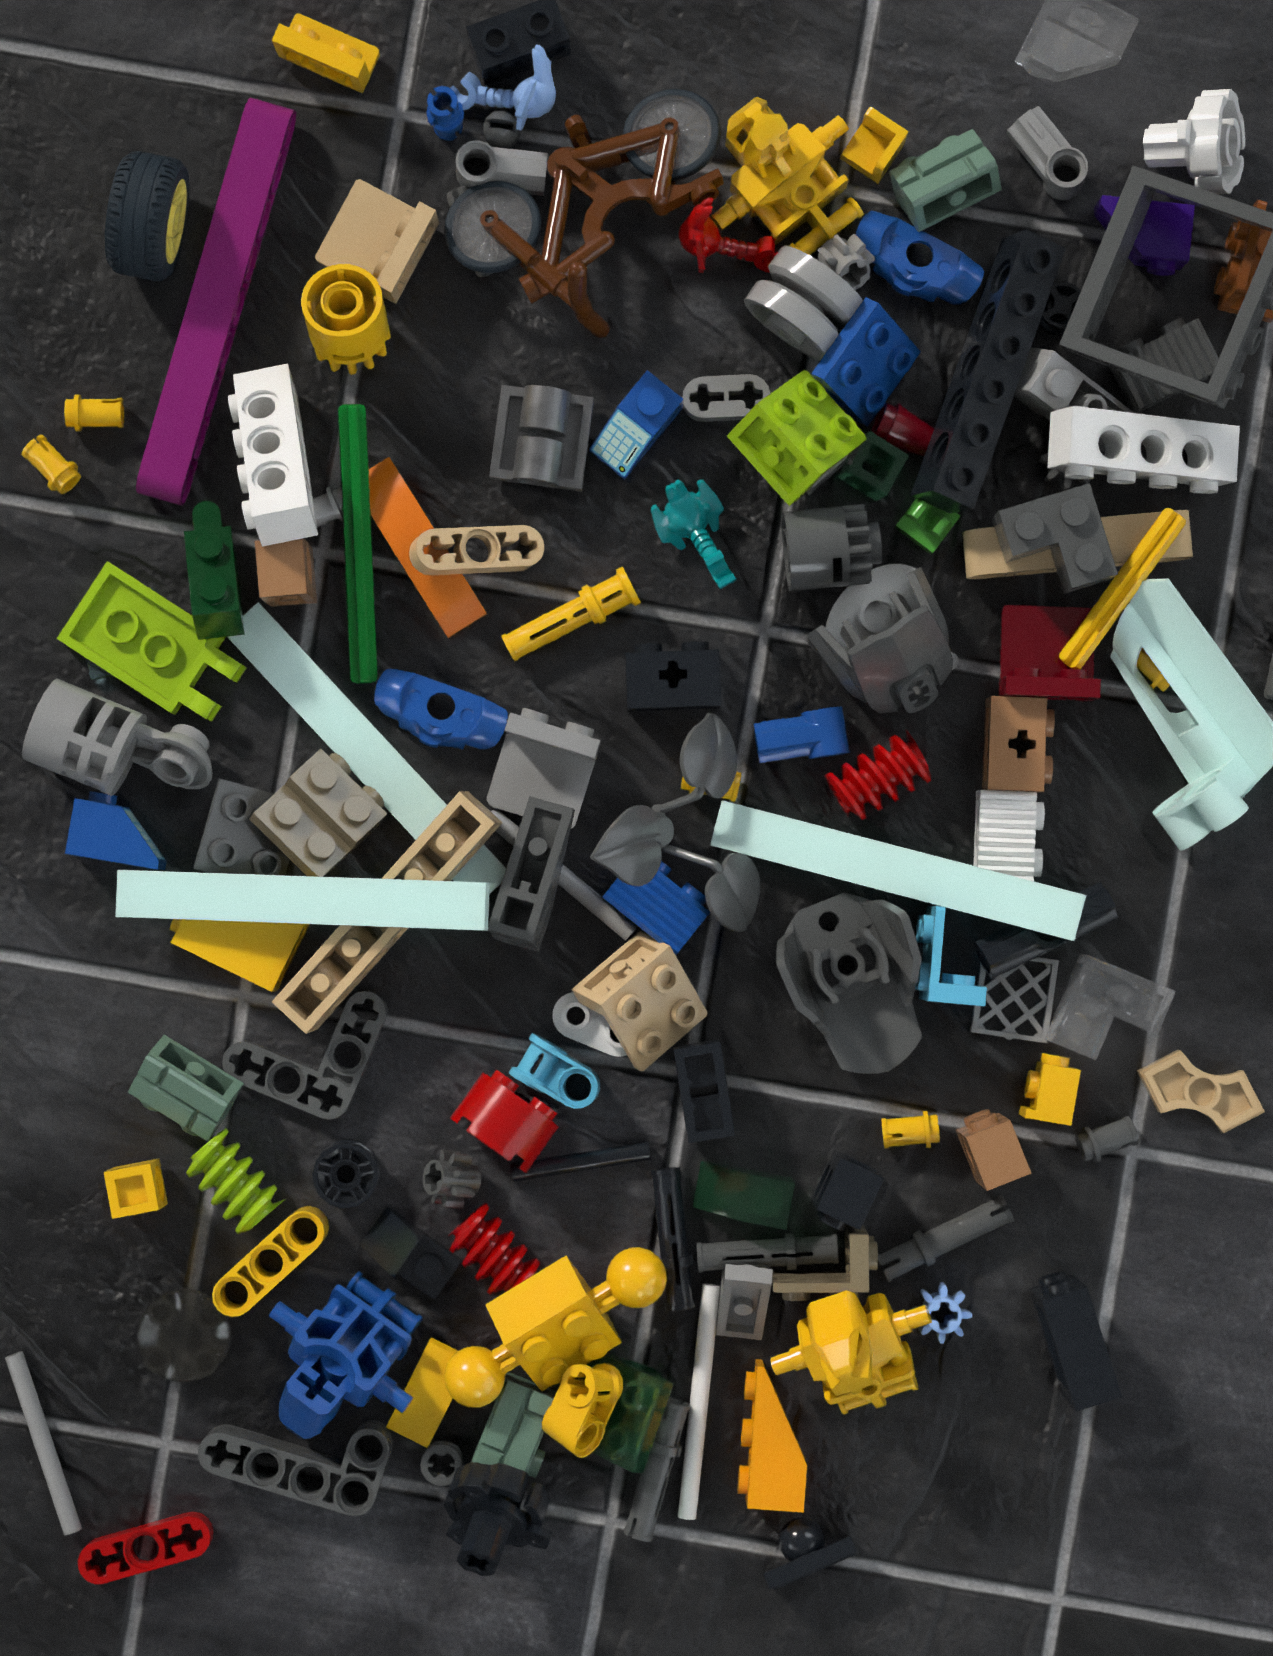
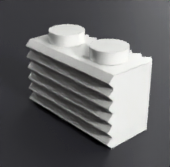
[973,790,1045,881]

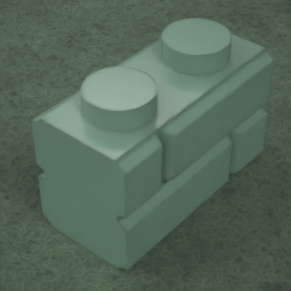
[889,129,1002,232]
[128,1035,244,1141]
[471,1372,556,1478]

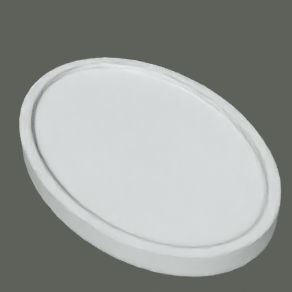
[825,564,920,651]

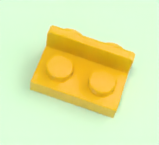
[272,13,380,93]

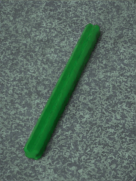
[338,404,378,683]

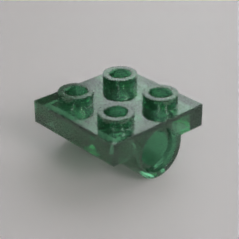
[581,1352,674,1473]

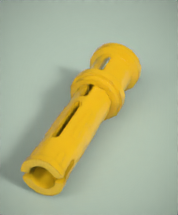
[501,567,641,662]

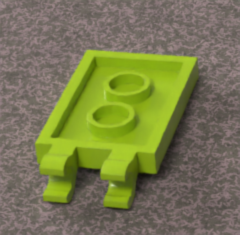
[57,561,247,722]

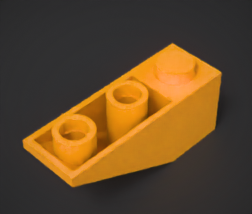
[738,1359,807,1513]

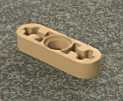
[409,525,544,575]

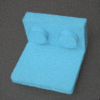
[915,906,987,1006]

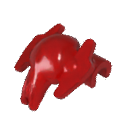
[678,197,778,273]

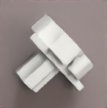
[1143,89,1245,194]

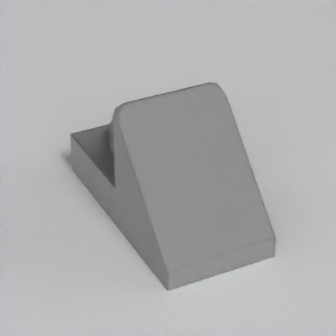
[716,1264,773,1340]

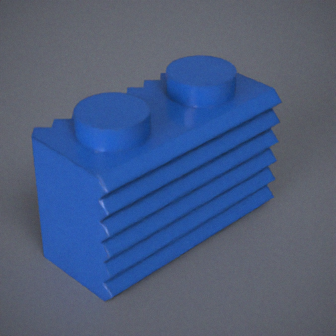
[603,861,710,955]

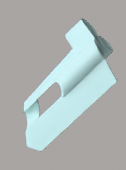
[1110,578,1273,851]

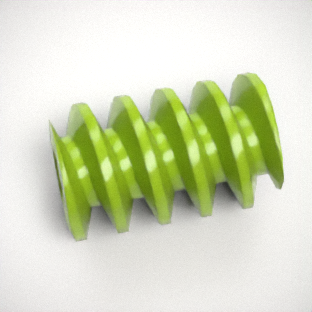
[186,1128,285,1234]

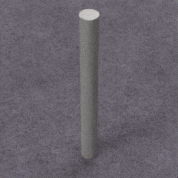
[491,808,637,941]
[5,1351,82,1535]

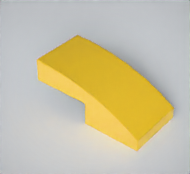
[386,1337,458,1448]

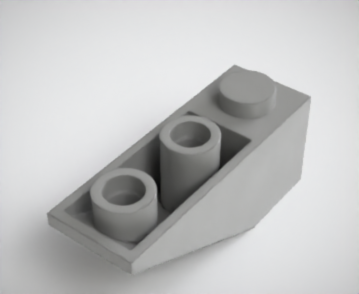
[1014,347,1134,453]

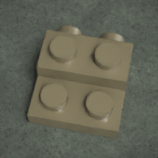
[249,749,387,877]

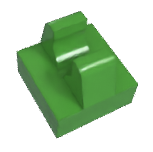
[894,499,960,555]

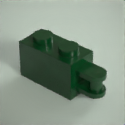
[184,501,245,640]

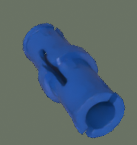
[426,86,464,141]

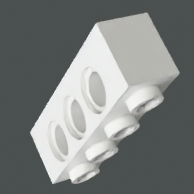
[228,363,318,547]
[1048,406,1240,494]

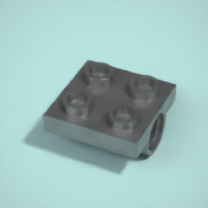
[489,385,594,492]

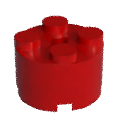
[450,1070,559,1173]

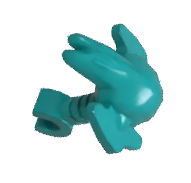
[651,480,737,589]

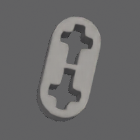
[682,374,770,422]

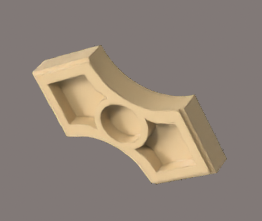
[1137,1050,1265,1133]

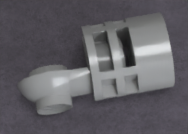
[22,678,213,796]

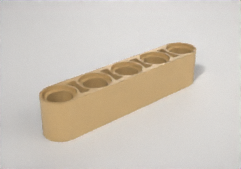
[962,510,1193,579]

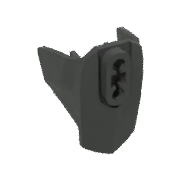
[805,567,953,714]
[776,893,923,1074]

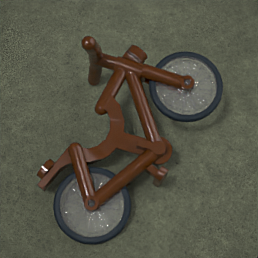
[444,89,724,338]

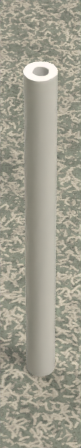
[678,1283,721,1520]

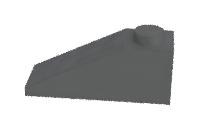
[488,796,575,952]

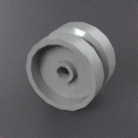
[744,246,863,361]

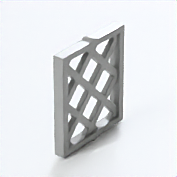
[970,957,1059,1043]

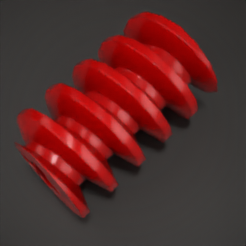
[825,729,931,820]
[448,1203,540,1295]

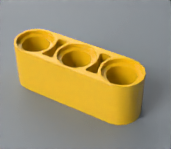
[212,1206,329,1317]

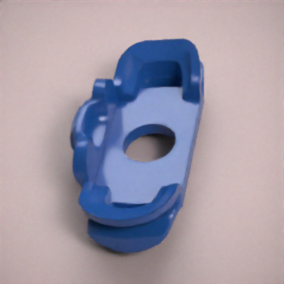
[856,211,984,305]
[374,669,508,750]

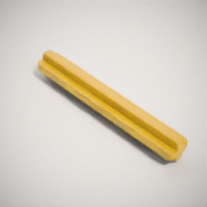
[1059,508,1186,669]

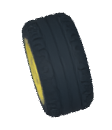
[105,151,190,281]

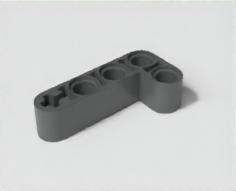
[198,1420,393,1516]

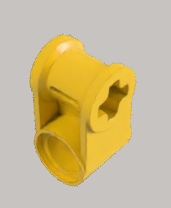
[542,1363,623,1458]

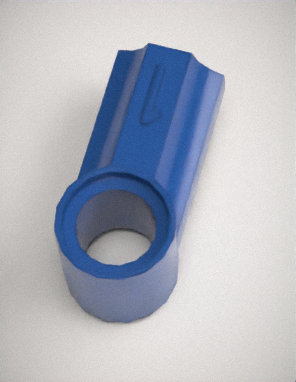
[753,706,850,764]

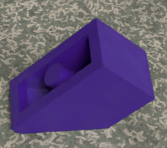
[1094,195,1195,276]

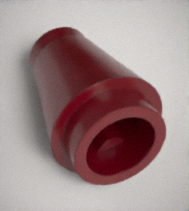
[870,403,934,456]

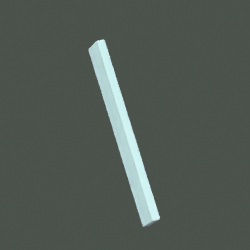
[228,602,506,895]
[710,800,1087,941]
[115,870,490,931]

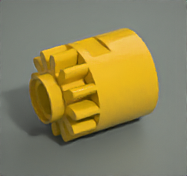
[301,264,391,375]

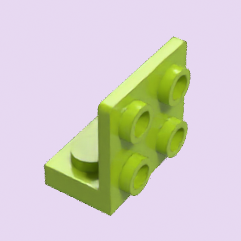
[727,370,867,506]

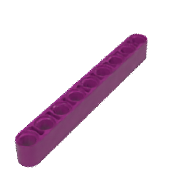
[136,97,297,506]

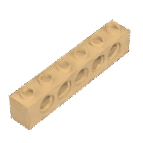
[272,791,503,1034]

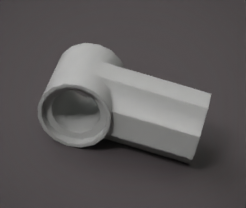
[1006,106,1088,201]
[456,140,548,196]

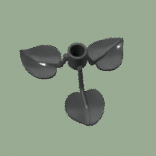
[590,713,760,932]

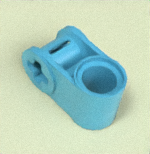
[509,1033,601,1109]

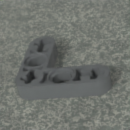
[222,990,388,1120]

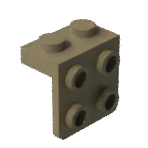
[772,1225,878,1301]

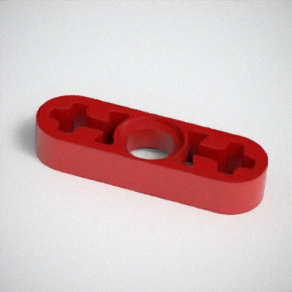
[78,1511,214,1584]

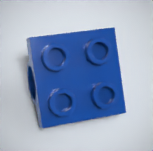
[811,297,921,427]

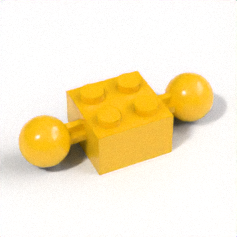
[444,1247,667,1408]

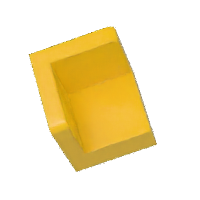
[840,107,909,184]

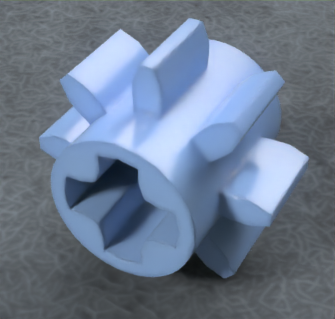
[912,1282,972,1344]

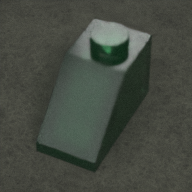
[692,1160,795,1230]

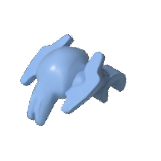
[450,44,556,130]

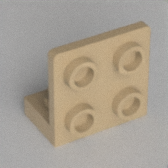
[315,179,439,304]
[571,931,707,1071]

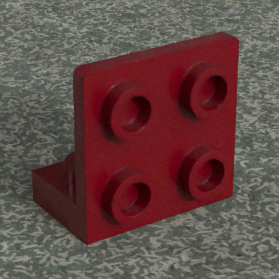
[999,605,1101,701]

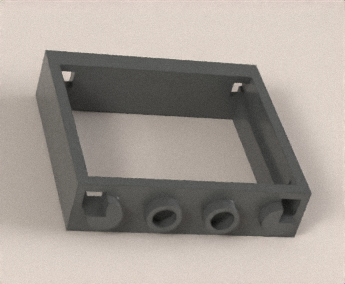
[1059,165,1273,409]

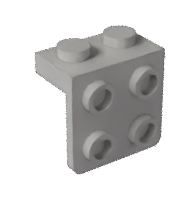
[487,708,601,829]

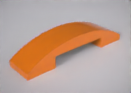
[369,457,487,638]

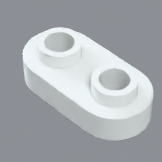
[553,992,627,1057]

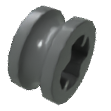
[420,1440,464,1486]

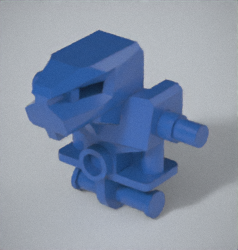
[269,1271,423,1439]

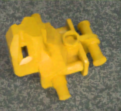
[711,97,864,255]
[770,1290,932,1415]

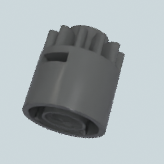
[781,504,882,592]

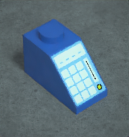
[589,370,684,480]
[65,791,166,870]

